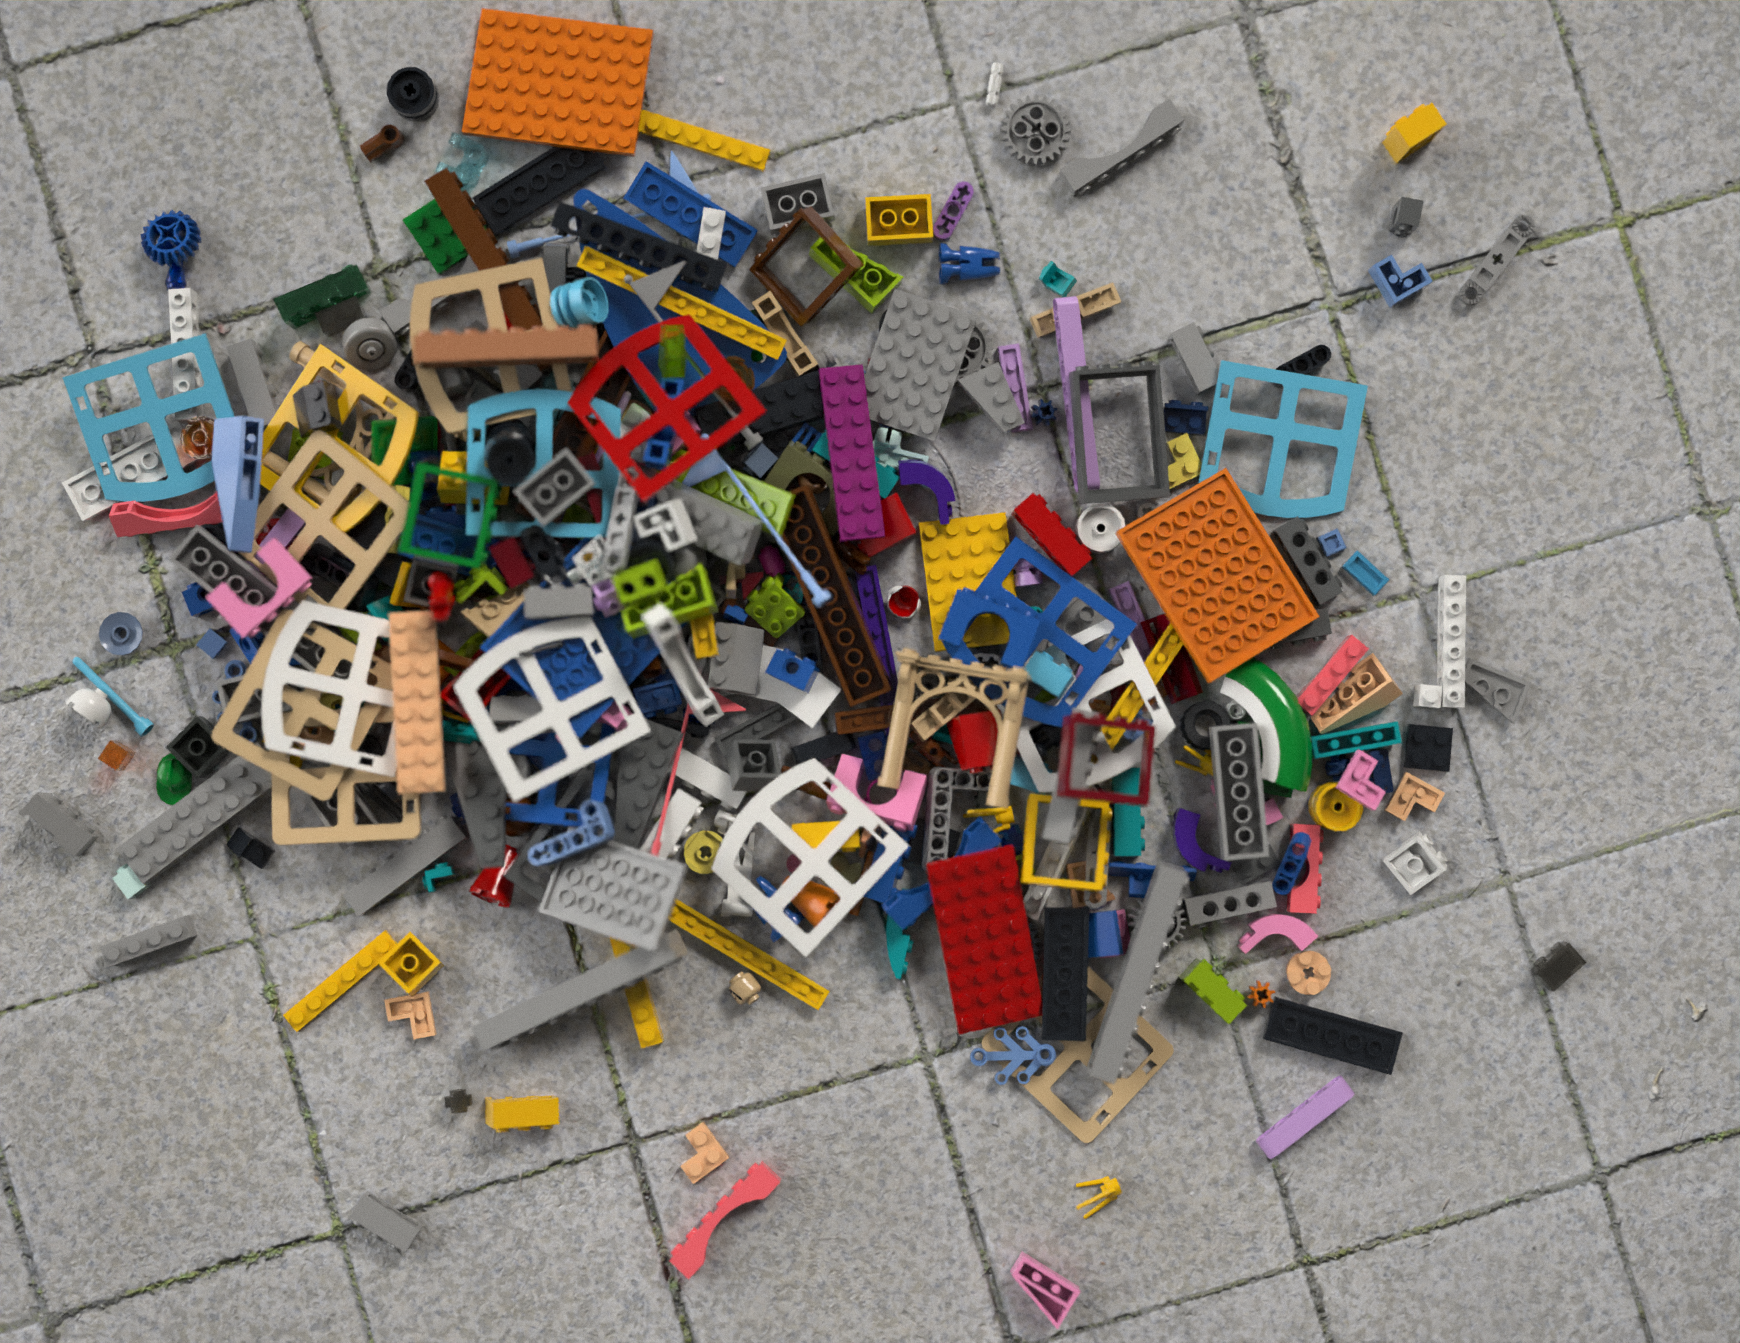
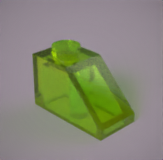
[658,325,686,378]

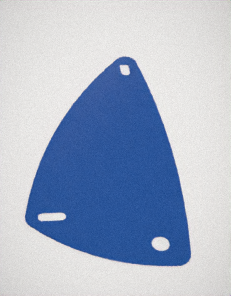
[573,189,787,417]

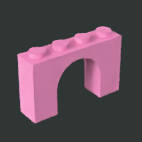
[206,538,313,638]
[826,754,927,831]

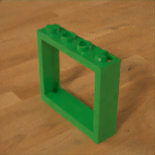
[399,463,502,569]

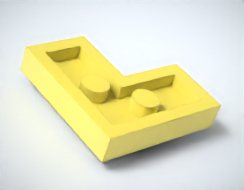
[1166,433,1202,490]

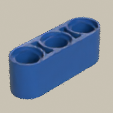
[1272,832,1312,895]

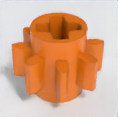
[1247,980,1275,1008]

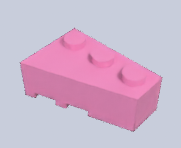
[1011,1251,1081,1330]

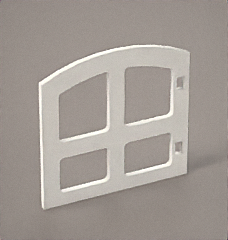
[262,600,397,778]
[454,617,651,802]
[997,619,1176,793]
[712,758,909,957]

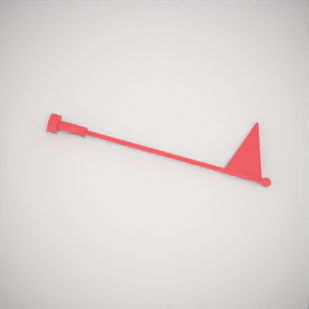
[650,688,746,856]

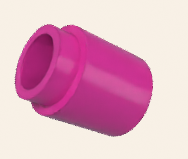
[758,545,786,578]

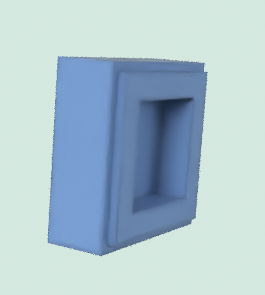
[1317,528,1346,557]
[196,628,228,659]

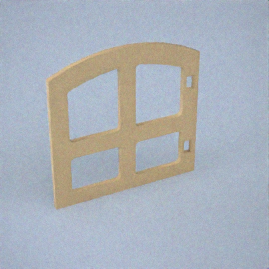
[410,258,572,433]

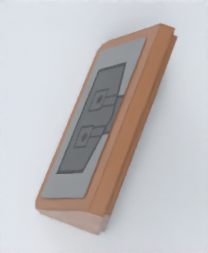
[859,825,880,858]

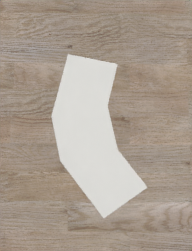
[702,645,841,728]

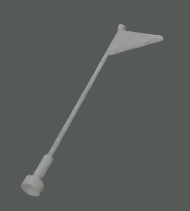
[624,261,763,450]

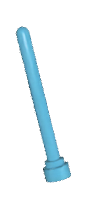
[72,657,154,737]

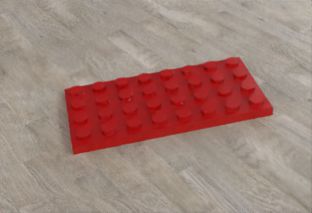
[925,844,1043,1035]

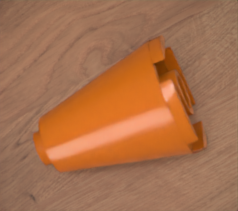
[781,876,841,928]

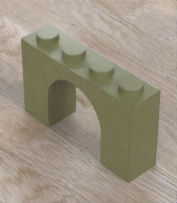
[764,440,838,536]

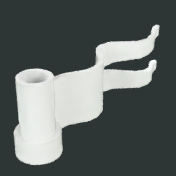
[721,832,755,917]

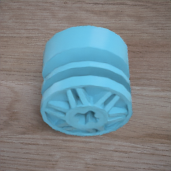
[550,277,609,329]

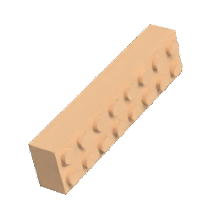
[389,611,446,794]

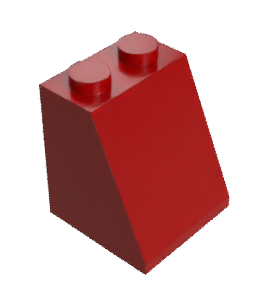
[857,492,916,558]
[946,710,1002,774]

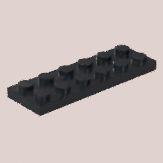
[472,147,606,236]
[1041,907,1089,1041]
[1262,996,1403,1075]

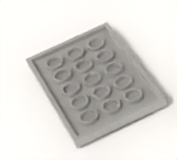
[864,289,978,442]
[538,827,688,952]

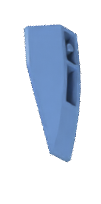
[211,416,264,553]

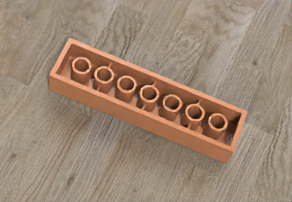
[413,325,598,369]

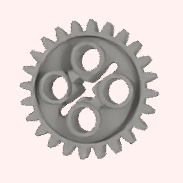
[1000,94,1071,167]
[956,322,994,382]

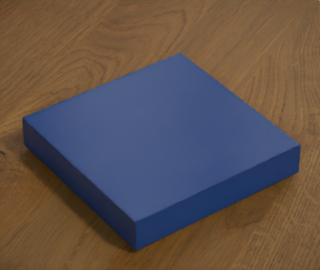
[1088,910,1124,958]

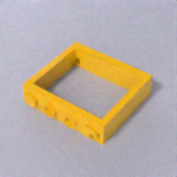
[1020,794,1112,892]

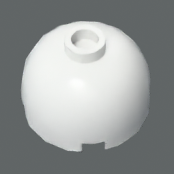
[65,688,112,729]

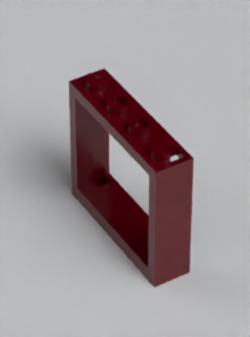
[1056,712,1156,806]

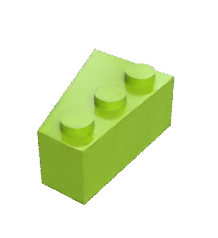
[1178,958,1247,1024]

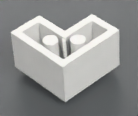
[633,499,697,551]

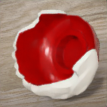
[887,585,921,619]

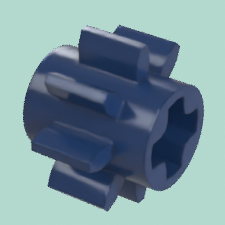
[1030,399,1058,427]
[1325,754,1351,781]

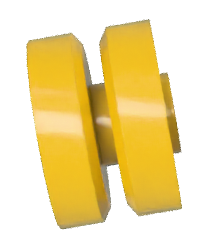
[1308,782,1363,831]

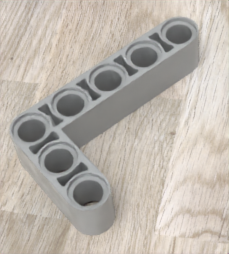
[921,767,992,873]

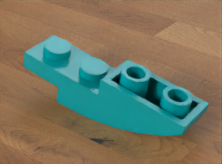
[886,888,913,979]

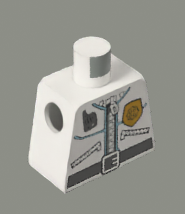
[567,534,623,586]

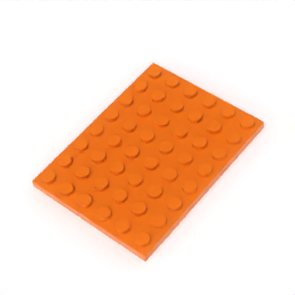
[462,8,654,157]
[1115,468,1320,684]

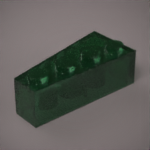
[273,264,372,330]

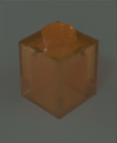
[98,740,136,771]

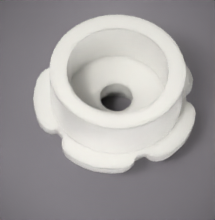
[1225,700,1246,721]

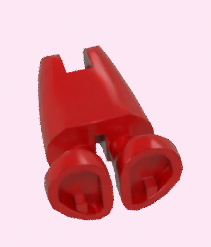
[428,572,456,620]

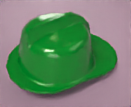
[156,753,192,805]

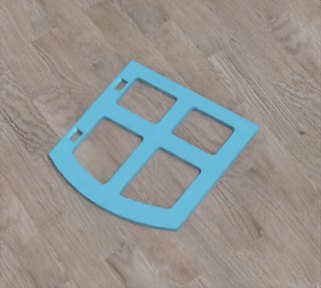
[63,333,235,502]
[1198,360,1368,518]
[466,389,621,538]

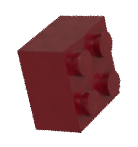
[488,536,536,588]

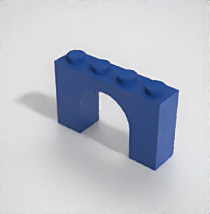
[938,587,1041,668]

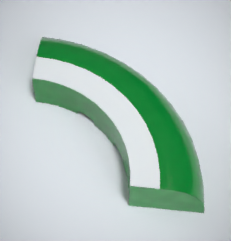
[1220,657,1313,792]

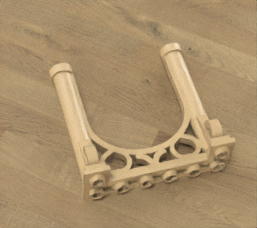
[263,341,397,516]
[877,648,1032,809]

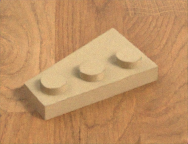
[461,581,531,638]

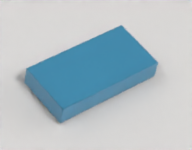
[1342,551,1389,596]

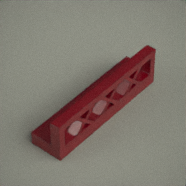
[1140,613,1203,704]

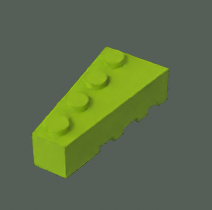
[808,237,904,314]
[622,563,718,639]

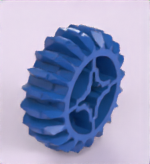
[140,209,202,268]

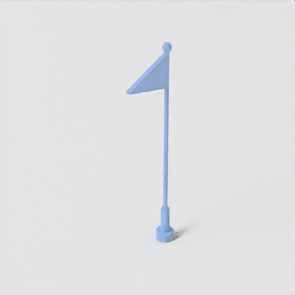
[507,151,711,259]
[682,434,832,608]

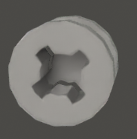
[812,346,837,369]

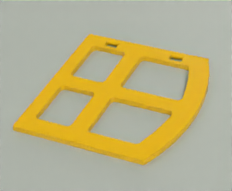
[260,344,419,533]

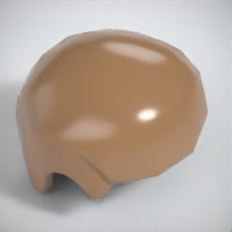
[796,473,828,494]

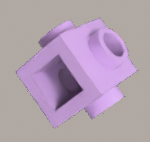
[591,577,626,617]

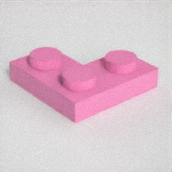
[1336,750,1386,811]

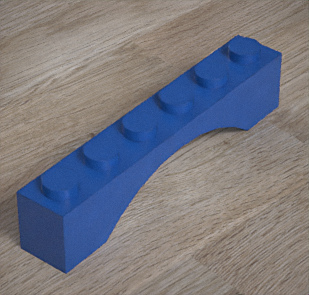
[881,817,1002,930]

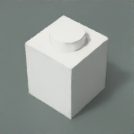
[1413,684,1443,709]

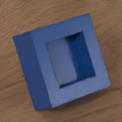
[723,605,748,625]

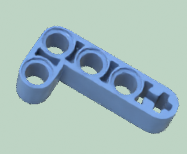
[528,800,614,866]

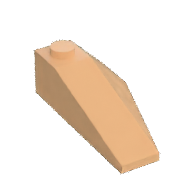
[1311,653,1403,734]

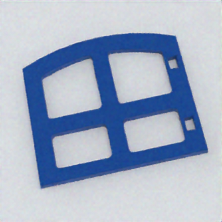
[942,536,1137,728]
[473,678,616,829]

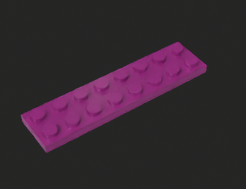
[818,364,885,542]

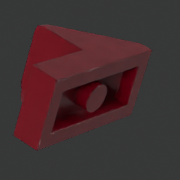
[719,572,764,601]

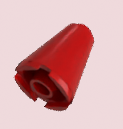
[468,844,518,908]

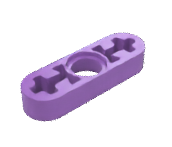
[933,181,973,241]

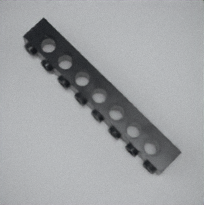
[550,201,728,292]

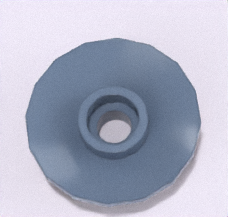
[99,612,143,655]

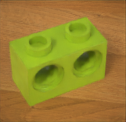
[612,559,667,604]

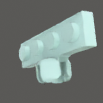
[873,427,929,472]

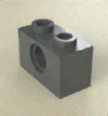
[1388,197,1424,237]

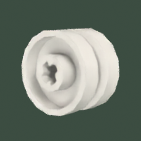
[1075,503,1125,554]

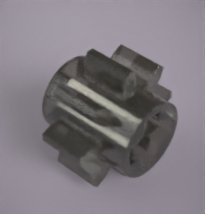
[444,1089,472,1113]

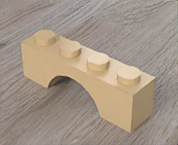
[752,291,818,377]

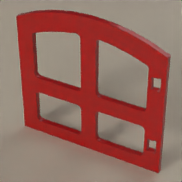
[567,314,766,502]

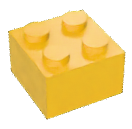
[378,932,445,997]

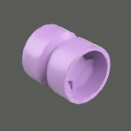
[1013,559,1043,588]

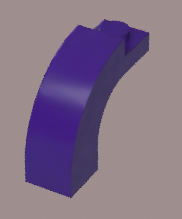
[898,459,956,525]
[1172,808,1231,873]

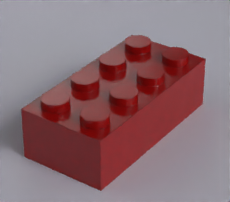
[1011,492,1092,577]

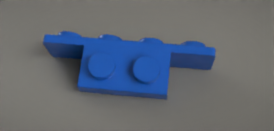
[1108,861,1197,898]

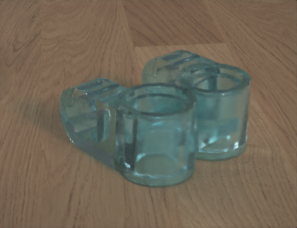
[434,132,489,188]

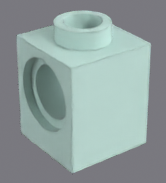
[112,864,151,899]

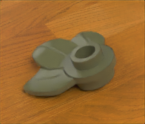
[819,852,861,889]

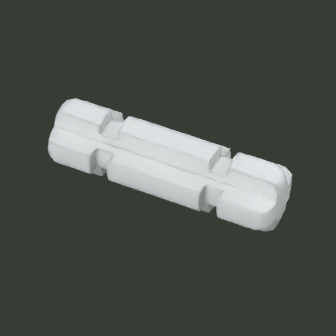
[986,63,1004,106]

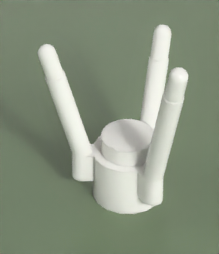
[714,810,759,856]

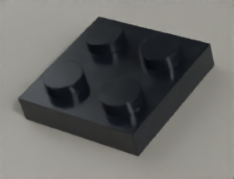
[1404,724,1453,772]

